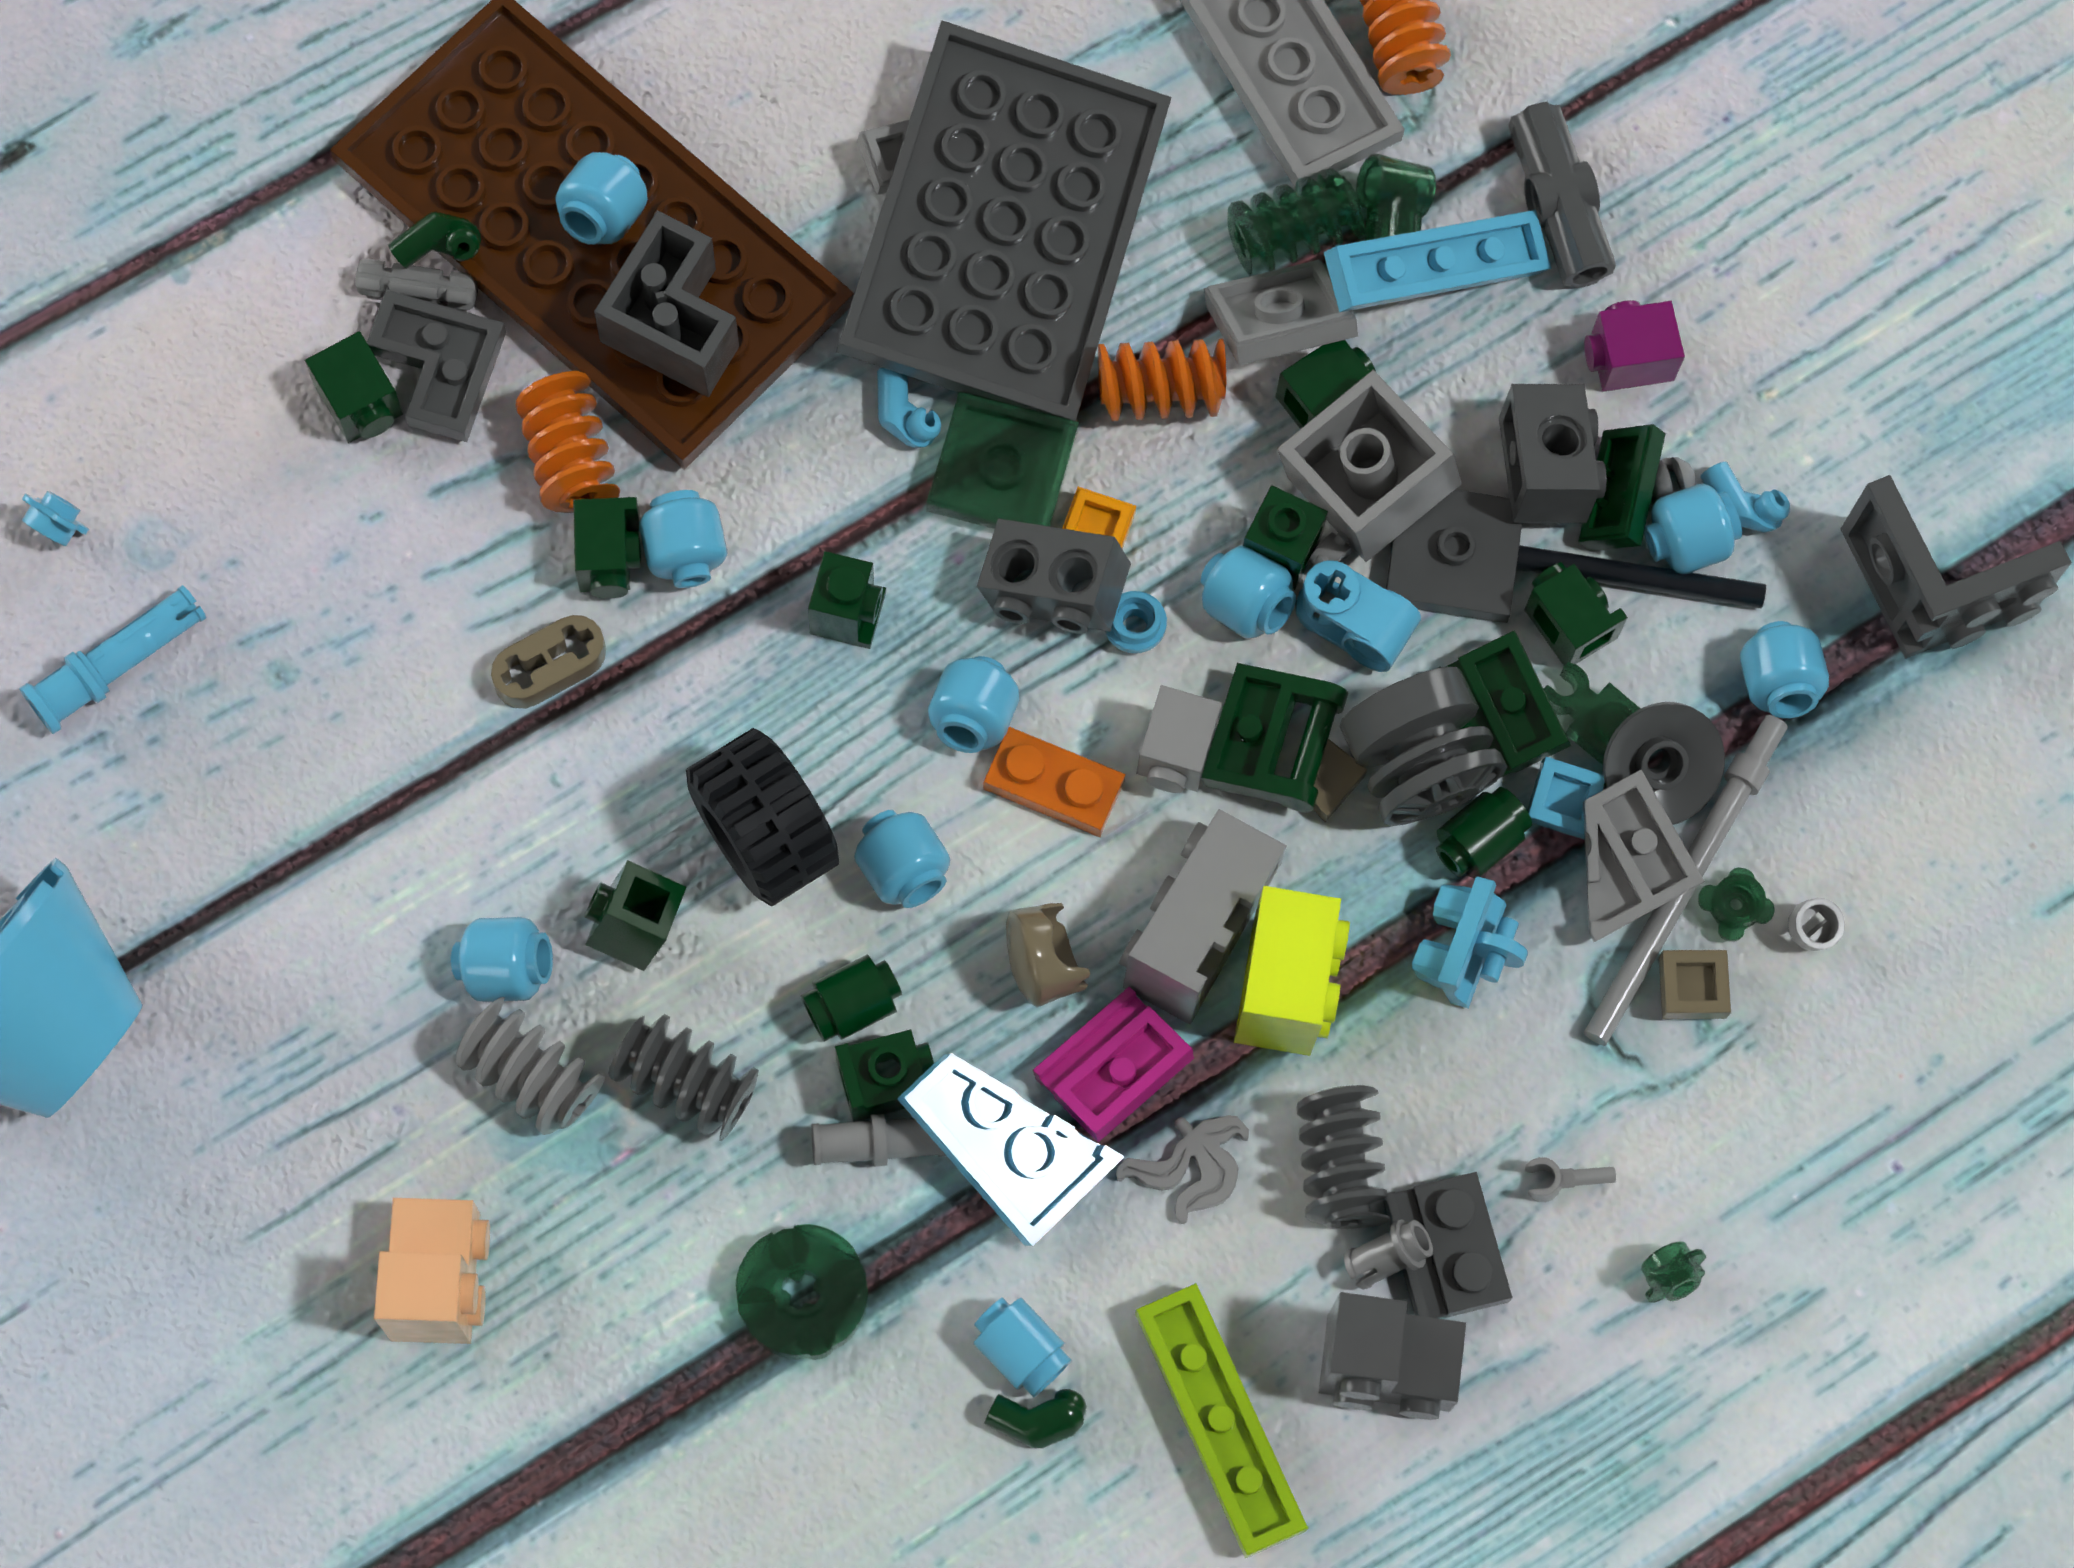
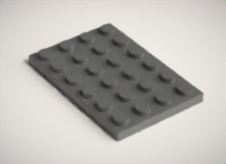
[836,20,1172,429]

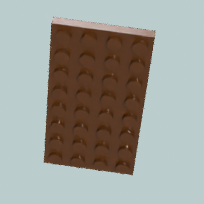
[330,0,854,470]

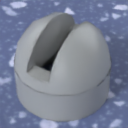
[1651,457,1696,505]
[1788,898,1845,951]

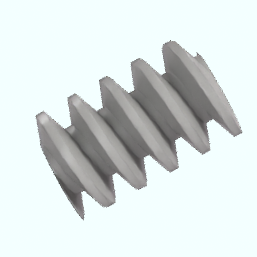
[455,997,605,1135]

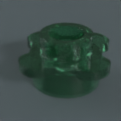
[1698,867,1775,942]
[1641,1241,1706,1303]

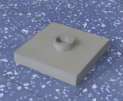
[1204,260,1358,365]

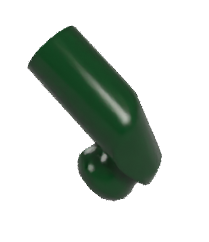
[388,212,481,269]
[984,1389,1087,1448]

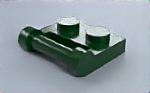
[1201,663,1348,812]

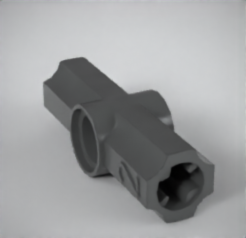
[1508,101,1616,289]

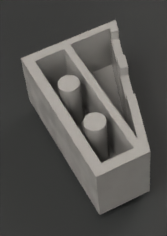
[1119,809,1287,1025]

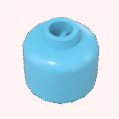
[555,152,648,244]
[1644,483,1742,574]
[639,490,728,588]
[1201,545,1296,638]
[1740,621,1829,719]
[928,656,1020,753]
[854,810,950,908]
[451,917,553,1002]

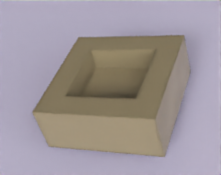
[1659,950,1731,1019]

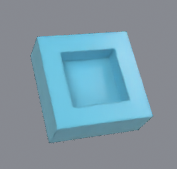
[1527,757,1605,840]

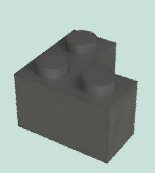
[594,210,739,398]
[1318,1292,1466,1420]

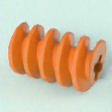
[1359,0,1451,95]
[1097,339,1226,421]
[515,371,620,513]

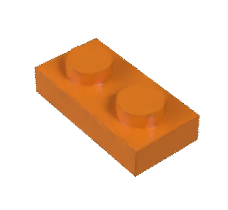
[983,727,1126,837]

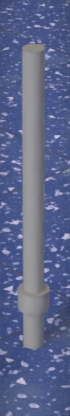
[1584,715,1788,1046]

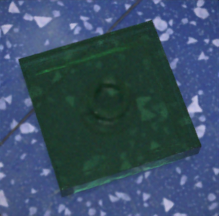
[926,392,1079,529]

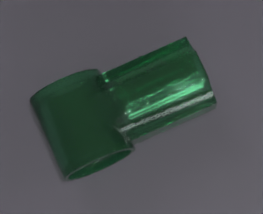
[1356,154,1436,241]

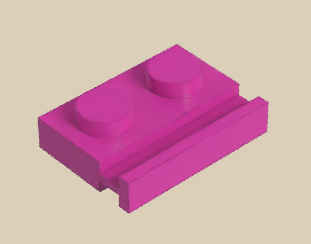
[1033,986,1194,1143]

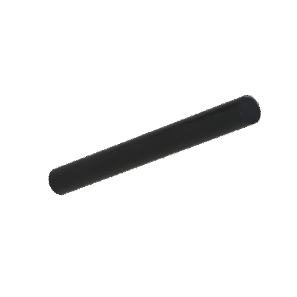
[1516,545,1766,609]

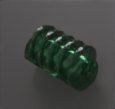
[1227,168,1365,276]

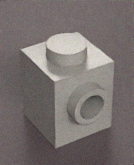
[1136,685,1222,793]

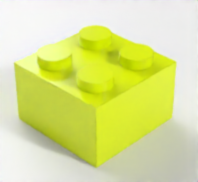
[1234,885,1350,1056]

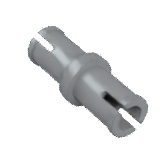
[811,1113,946,1167]

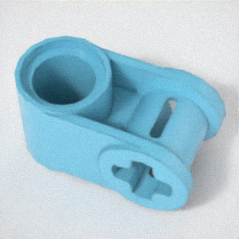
[1295,561,1421,672]

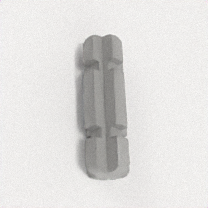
[355,259,478,311]

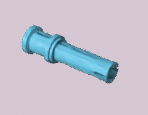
[19,585,206,734]

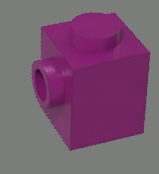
[1584,300,1685,392]

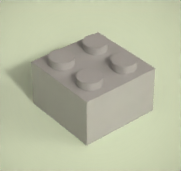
[1277,370,1462,562]

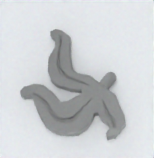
[1115,1115,1249,1224]

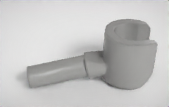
[1525,1157,1616,1202]

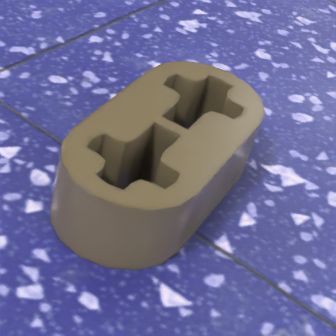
[491,615,606,709]

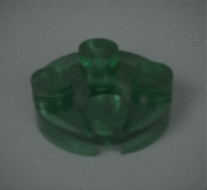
[735,1224,868,1360]

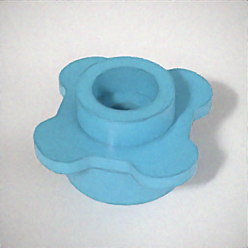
[22,491,89,546]

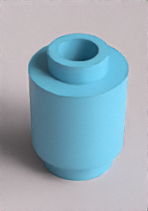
[973,1297,1072,1397]

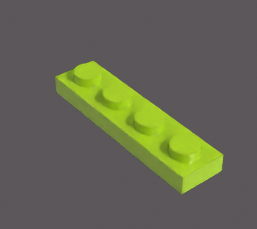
[1135,1283,1308,1559]

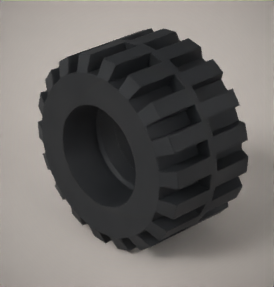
[686,728,839,907]

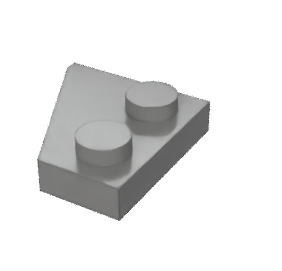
[1583,770,1705,942]

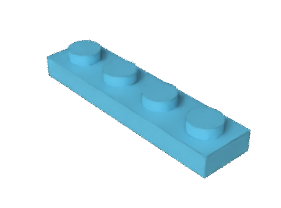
[1323,210,1552,313]

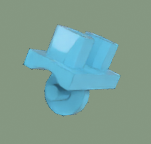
[1412,876,1528,1009]

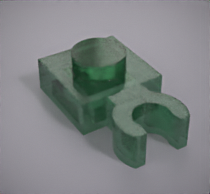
[1544,662,1641,765]

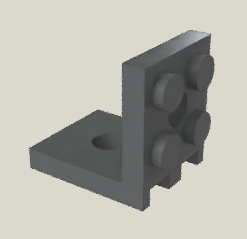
[1840,475,2072,659]

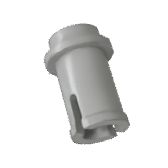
[1344,1220,1433,1290]

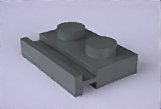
[1383,1172,1513,1318]

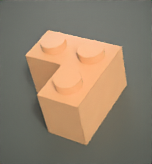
[374,1198,490,1344]

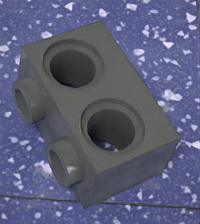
[977,518,1131,634]

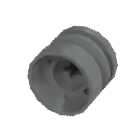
[1339,667,1507,826]

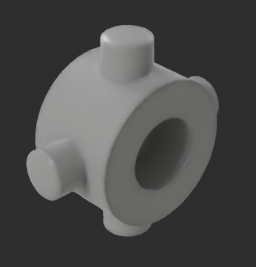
[1309,531,1352,565]

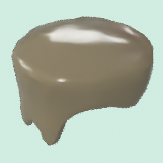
[1006,903,1090,1007]

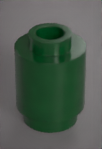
[1436,787,1532,879]
[800,954,902,1041]

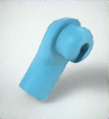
[877,368,941,448]
[1700,461,1790,533]

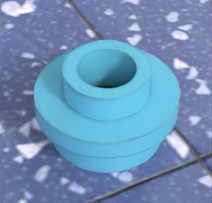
[1105,591,1167,653]

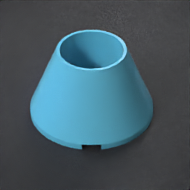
[0,858,143,1118]

